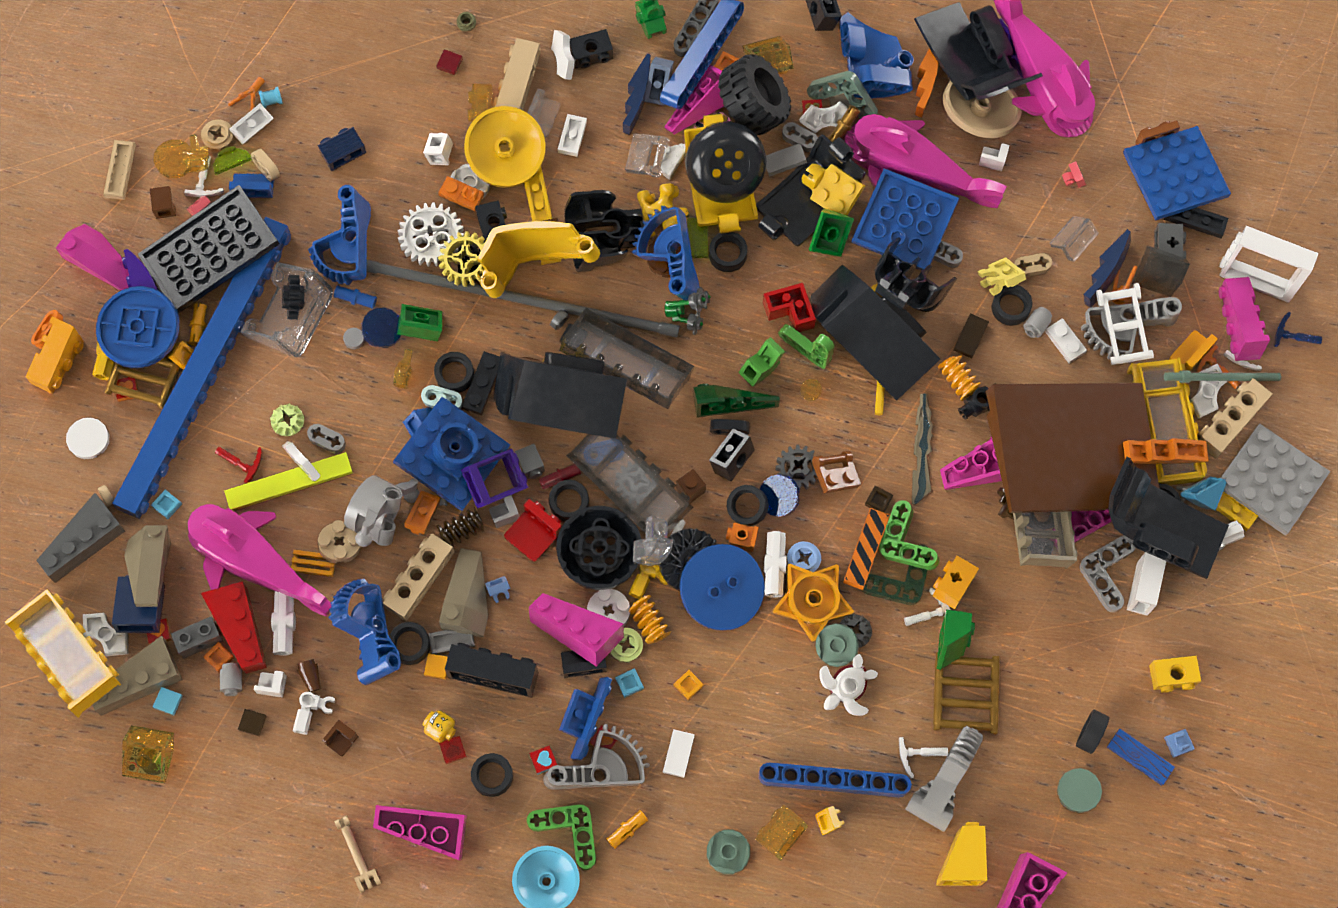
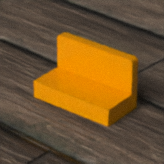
[1169,330,1218,372]

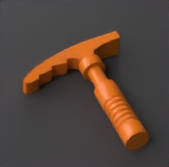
[1196,345,1241,389]

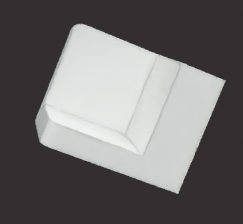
[979,143,1010,171]
[254,671,287,697]

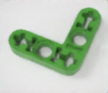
[778,324,835,369]
[879,500,940,570]
[527,805,596,870]

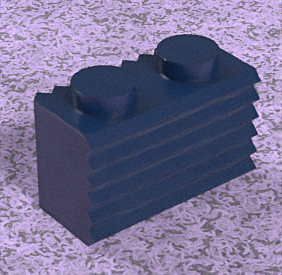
[317,127,366,171]

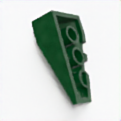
[693,384,780,418]

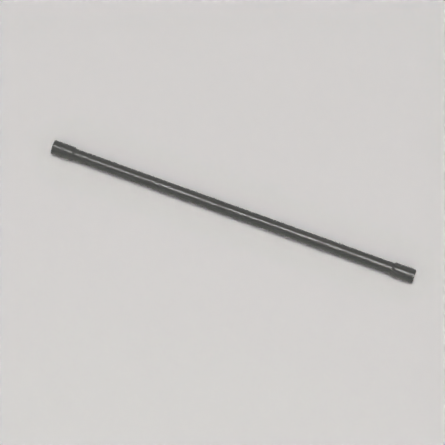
[367,260,680,338]

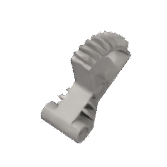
[1081,297,1182,364]
[543,724,650,790]
[905,726,983,832]

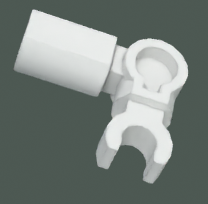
[293,692,335,735]

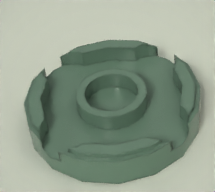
[815,623,859,667]
[1057,768,1102,813]
[707,830,750,875]

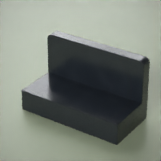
[561,651,607,678]

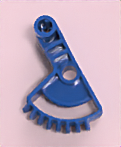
[308,185,371,286]
[632,206,700,300]
[328,579,401,685]

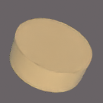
[97,485,114,507]

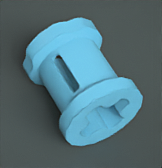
[259,86,283,108]

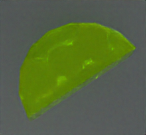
[213,146,252,175]

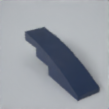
[622,53,651,135]
[1083,229,1131,308]

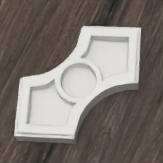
[551,30,575,80]
[799,101,848,133]
[1190,364,1227,419]
[282,441,320,481]
[83,613,129,656]

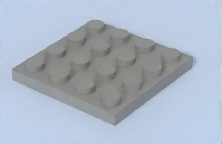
[1221,423,1330,536]

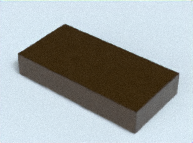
[953,313,989,359]

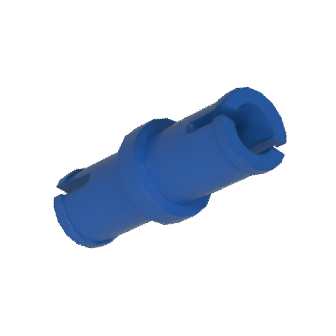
[334,285,377,309]

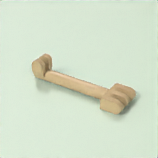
[334,815,381,893]

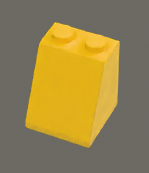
[936,822,987,886]

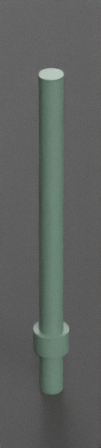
[1164,370,1281,383]

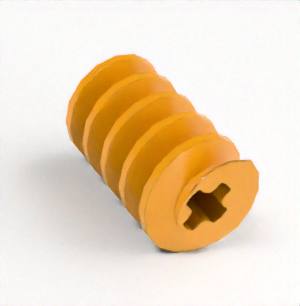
[938,355,981,401]
[629,595,671,644]

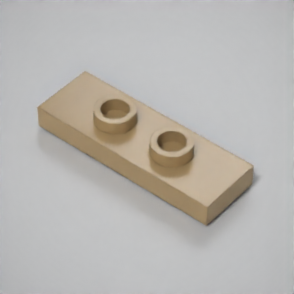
[103,140,136,200]

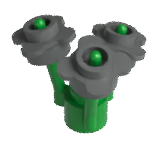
[665,287,711,335]

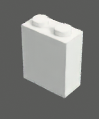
[1127,552,1166,616]

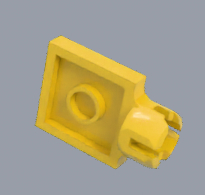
[802,163,865,215]

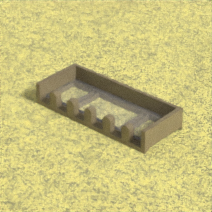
[1013,511,1078,569]

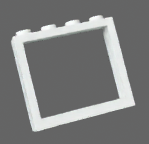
[1219,226,1318,303]

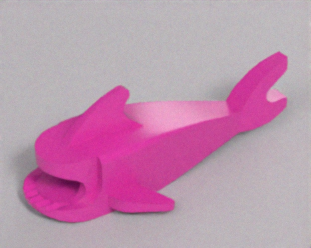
[993,0,1095,138]
[845,114,1007,208]
[188,504,332,617]

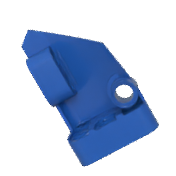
[839,12,914,99]

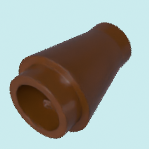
[297,659,321,692]

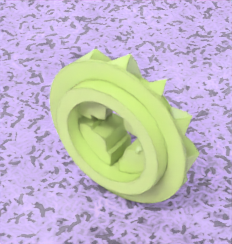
[270,403,304,436]
[610,628,643,662]

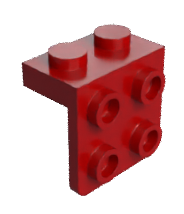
[504,499,562,562]

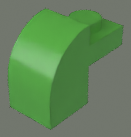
[738,337,785,387]

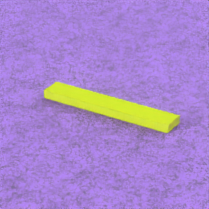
[224,452,353,511]

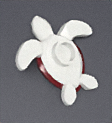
[820,654,878,716]

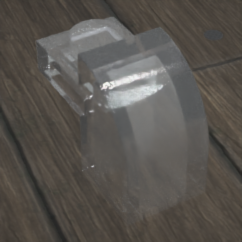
[633,516,673,566]

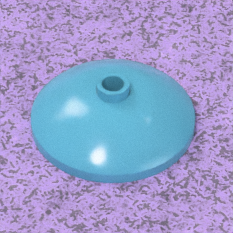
[512,846,580,908]

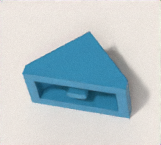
[1181,476,1226,511]

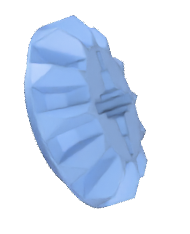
[787,541,821,572]

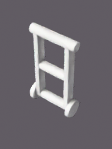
[1096,283,1154,365]

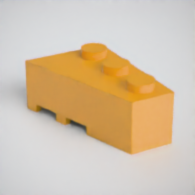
[26,317,84,394]

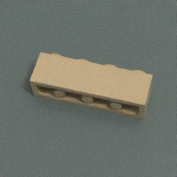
[493,38,541,110]

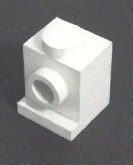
[423,133,453,165]

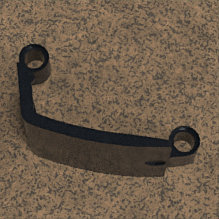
[756,134,866,246]

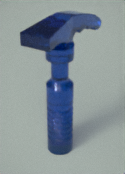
[1274,312,1322,347]

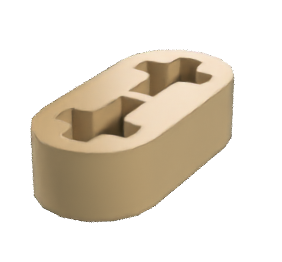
[251,149,280,182]
[1014,253,1052,277]

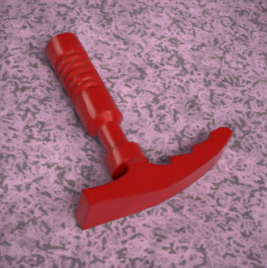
[215,446,262,484]

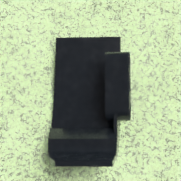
[914,2,1043,100]
[811,265,940,401]
[493,351,627,439]
[1109,457,1229,579]

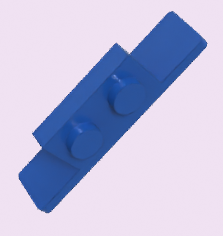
[559,677,612,760]

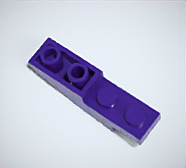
[122,249,159,291]

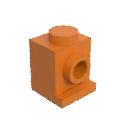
[726,523,759,552]

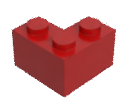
[763,283,816,332]

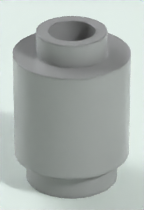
[1023,307,1052,338]
[220,663,242,696]

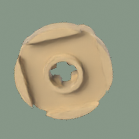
[318,520,360,563]

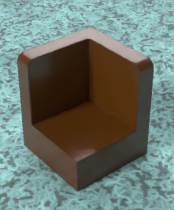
[150,186,176,219]
[322,720,359,756]

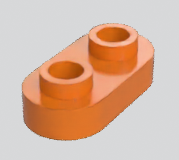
[31,310,63,349]

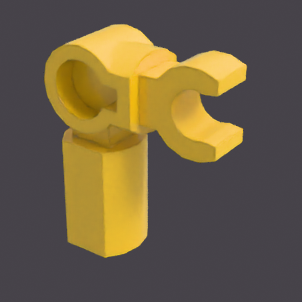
[628,559,668,600]

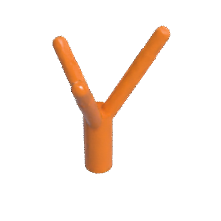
[228,77,265,111]

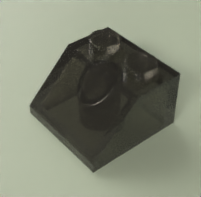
[1132,245,1190,297]

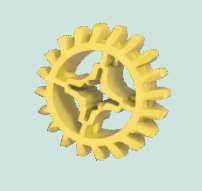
[438,231,485,287]

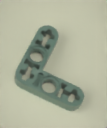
[807,71,878,119]

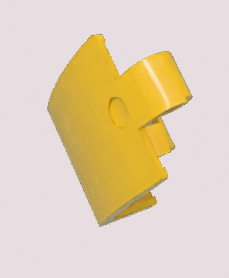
[684,113,758,233]
[478,221,600,298]

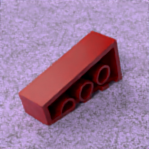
[201,581,267,674]

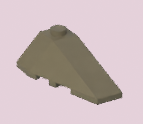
[124,525,171,607]
[439,548,488,637]

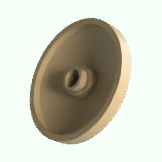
[943,80,1022,138]

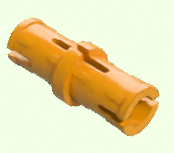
[188,303,207,346]
[606,809,649,849]

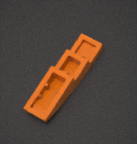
[915,48,938,118]
[1123,438,1209,464]

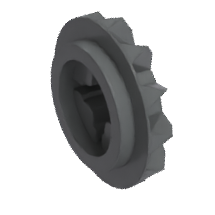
[839,614,872,648]

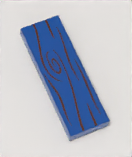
[1107,729,1175,786]

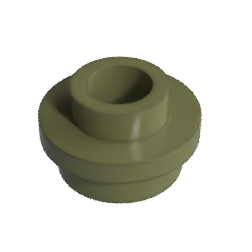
[456,12,476,31]

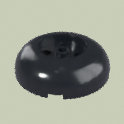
[685,121,767,203]
[556,506,642,590]

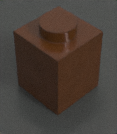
[676,469,706,504]

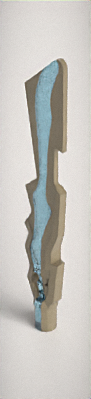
[912,394,933,505]

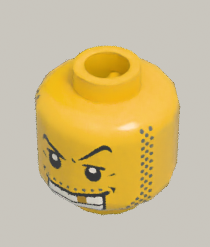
[423,710,456,743]

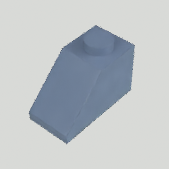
[645,57,674,106]

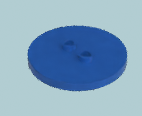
[96,286,180,368]
[680,544,764,630]

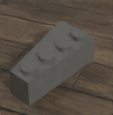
[36,493,125,583]

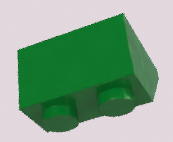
[936,609,975,670]

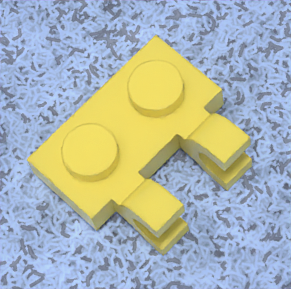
[978,258,1026,296]

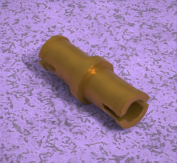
[828,105,861,142]

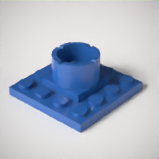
[393,397,510,511]

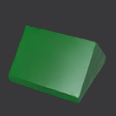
[809,208,854,257]
[397,304,442,342]

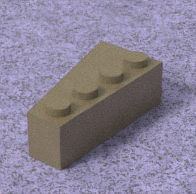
[93,636,182,716]

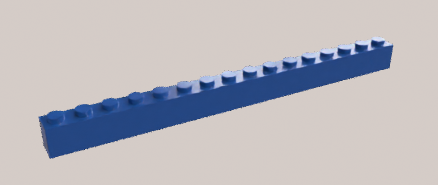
[112,217,291,519]

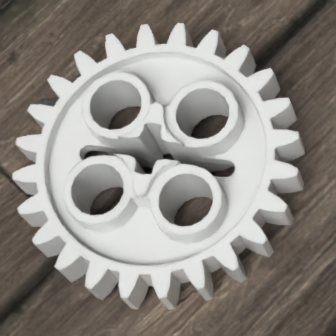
[398,202,464,267]

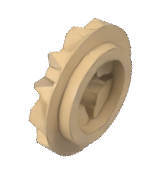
[201,120,233,151]

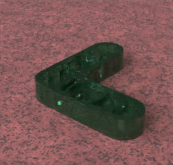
[861,544,931,605]

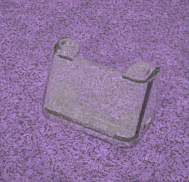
[241,262,333,357]

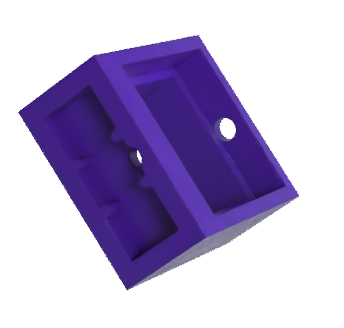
[461,449,528,509]

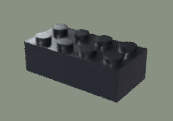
[445,643,539,698]

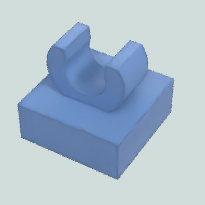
[485,576,510,603]
[1164,729,1195,758]

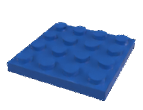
[1123,126,1231,221]
[852,168,959,271]

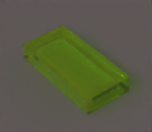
[687,218,708,258]

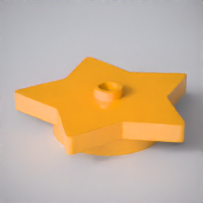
[772,564,854,642]

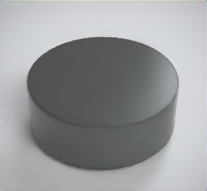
[550,309,569,330]

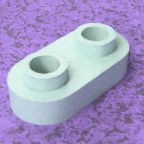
[421,385,463,409]

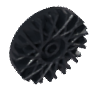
[659,528,718,591]

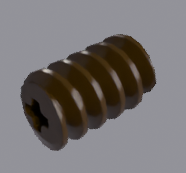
[436,507,484,547]

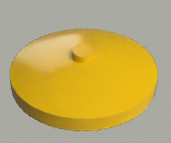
[464,106,545,188]

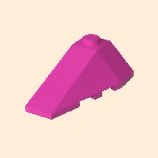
[664,65,724,135]
[56,224,129,291]
[940,437,1002,490]

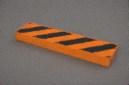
[843,508,890,590]

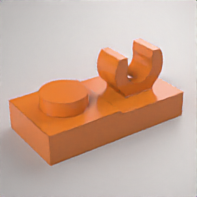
[438,176,484,211]
[404,490,441,535]

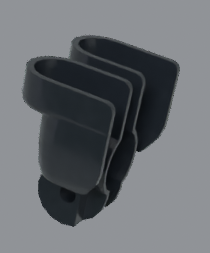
[564,190,644,273]
[874,237,957,312]

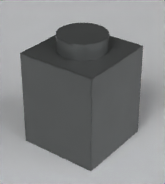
[515,444,545,479]

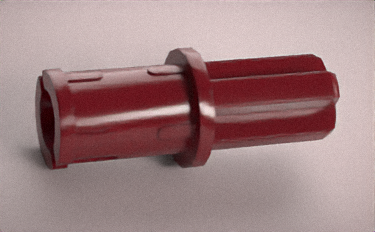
[539,462,581,490]

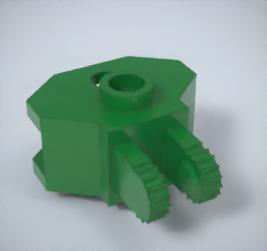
[635,0,667,39]

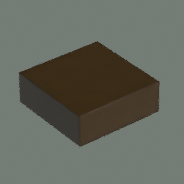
[865,486,893,513]
[238,709,267,737]

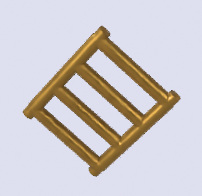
[105,340,189,409]
[933,652,1000,735]

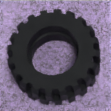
[718,54,791,135]

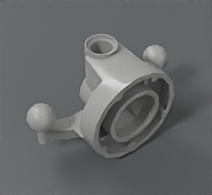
[344,475,419,547]

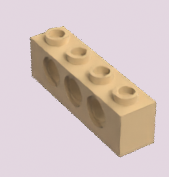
[1198,378,1273,459]
[383,534,455,622]

